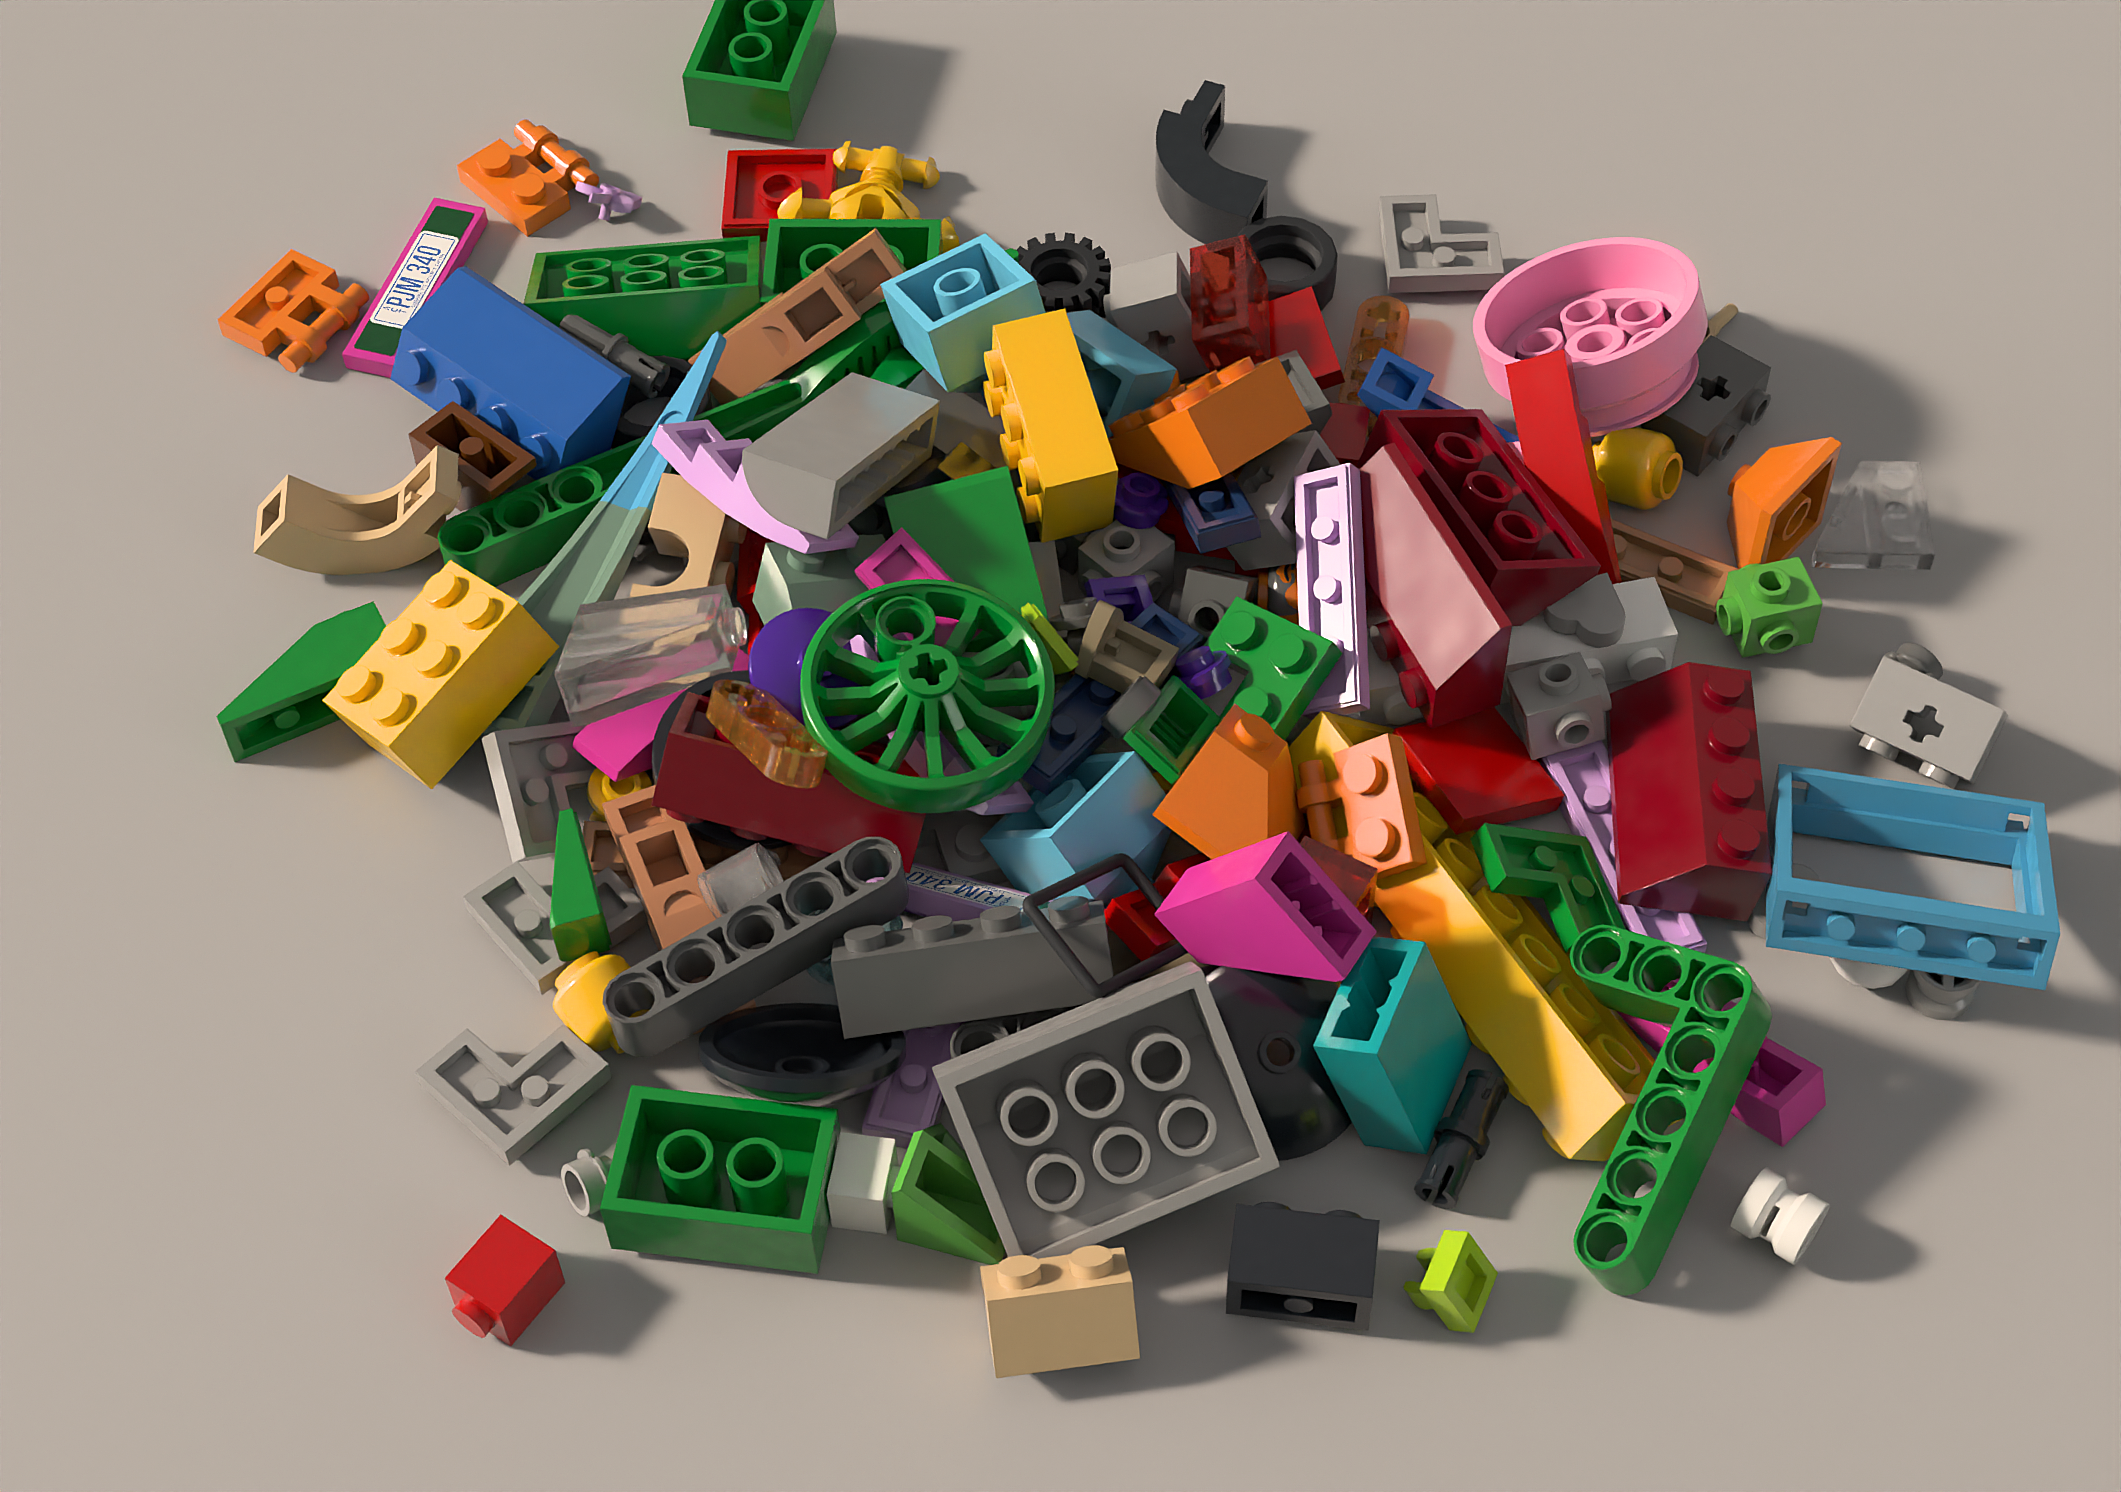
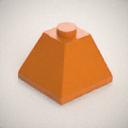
[1726,437,1842,569]
[1152,703,1306,859]

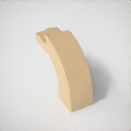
[254,445,462,575]

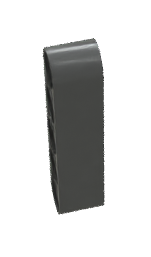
[602,837,909,1057]

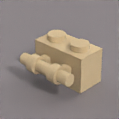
[980,1245,1140,1378]

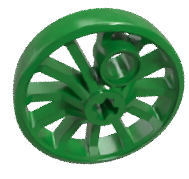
[800,579,1055,813]

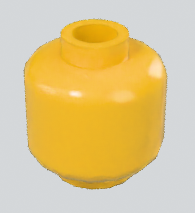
[1593,427,1683,510]
[553,951,649,1054]

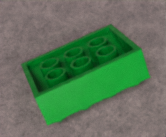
[523,235,763,363]

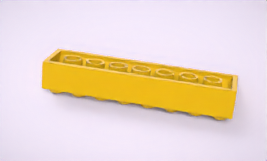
[1289,711,1682,1161]

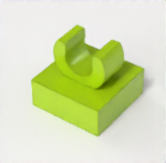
[1403,1230,1498,1333]

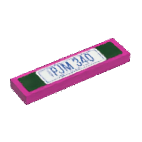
[342,197,488,378]

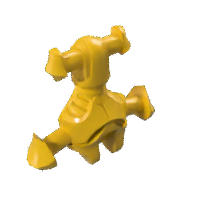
[777,141,960,253]

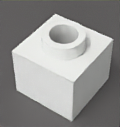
[827,1132,901,1234]

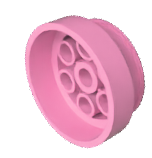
[1473,237,1708,437]

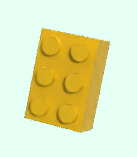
[983,308,1118,543]
[322,560,559,789]

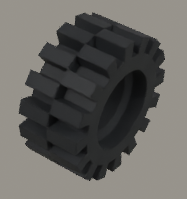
[1017,232,1111,318]

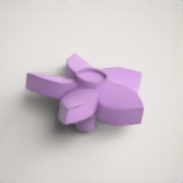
[575,181,642,221]

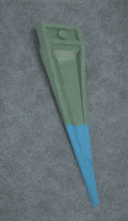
[482,331,727,735]

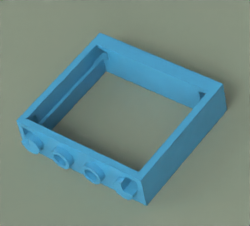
[1766,764,2060,990]

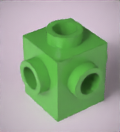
[1716,557,1823,658]

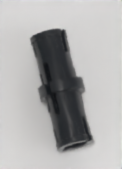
[1414,1069,1509,1209]

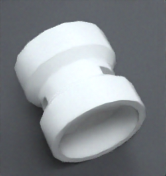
[1731,1167,1830,1265]

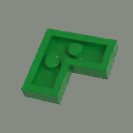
[1204,596,1342,740]
[1470,823,1626,953]

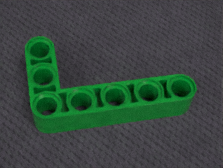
[1570,925,1772,1296]

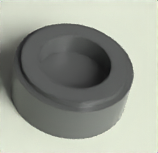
[1100,676,1162,740]

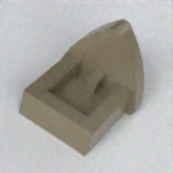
[1074,600,1179,693]

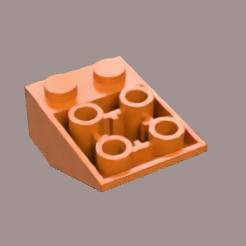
[1108,356,1312,489]

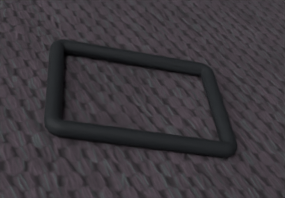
[1022,853,1189,998]

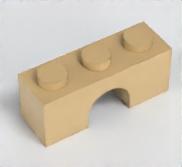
[618,473,747,669]

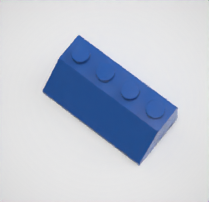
[390,266,631,480]

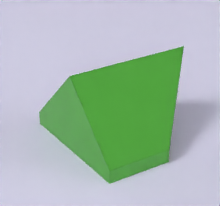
[891,1123,1005,1265]

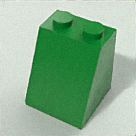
[884,466,1050,652]

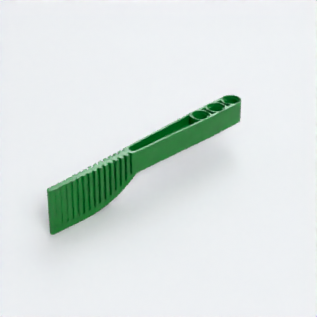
[437,248,1019,587]

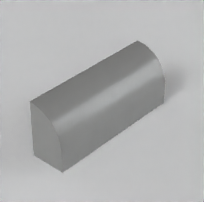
[742,372,940,539]

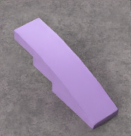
[651,420,859,554]

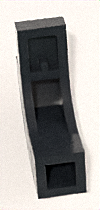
[1155,80,1268,253]

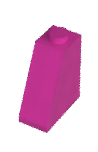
[1154,831,1377,982]

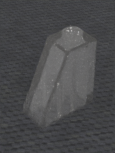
[554,584,747,727]

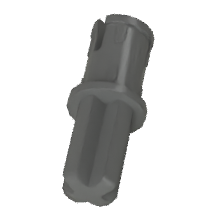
[559,315,670,399]

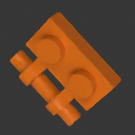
[457,119,599,237]
[218,249,370,373]
[1296,733,1427,891]

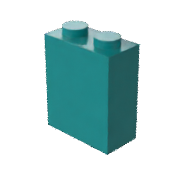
[1313,936,1472,1155]

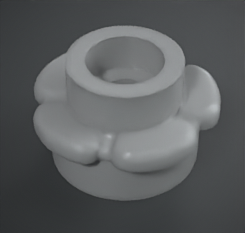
[561,1149,612,1217]

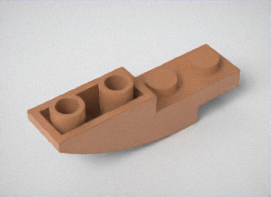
[688,228,907,405]
[602,785,756,1034]

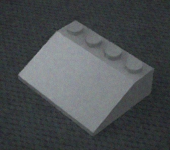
[931,961,1280,1259]

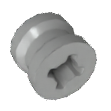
[1905,970,1980,1020]

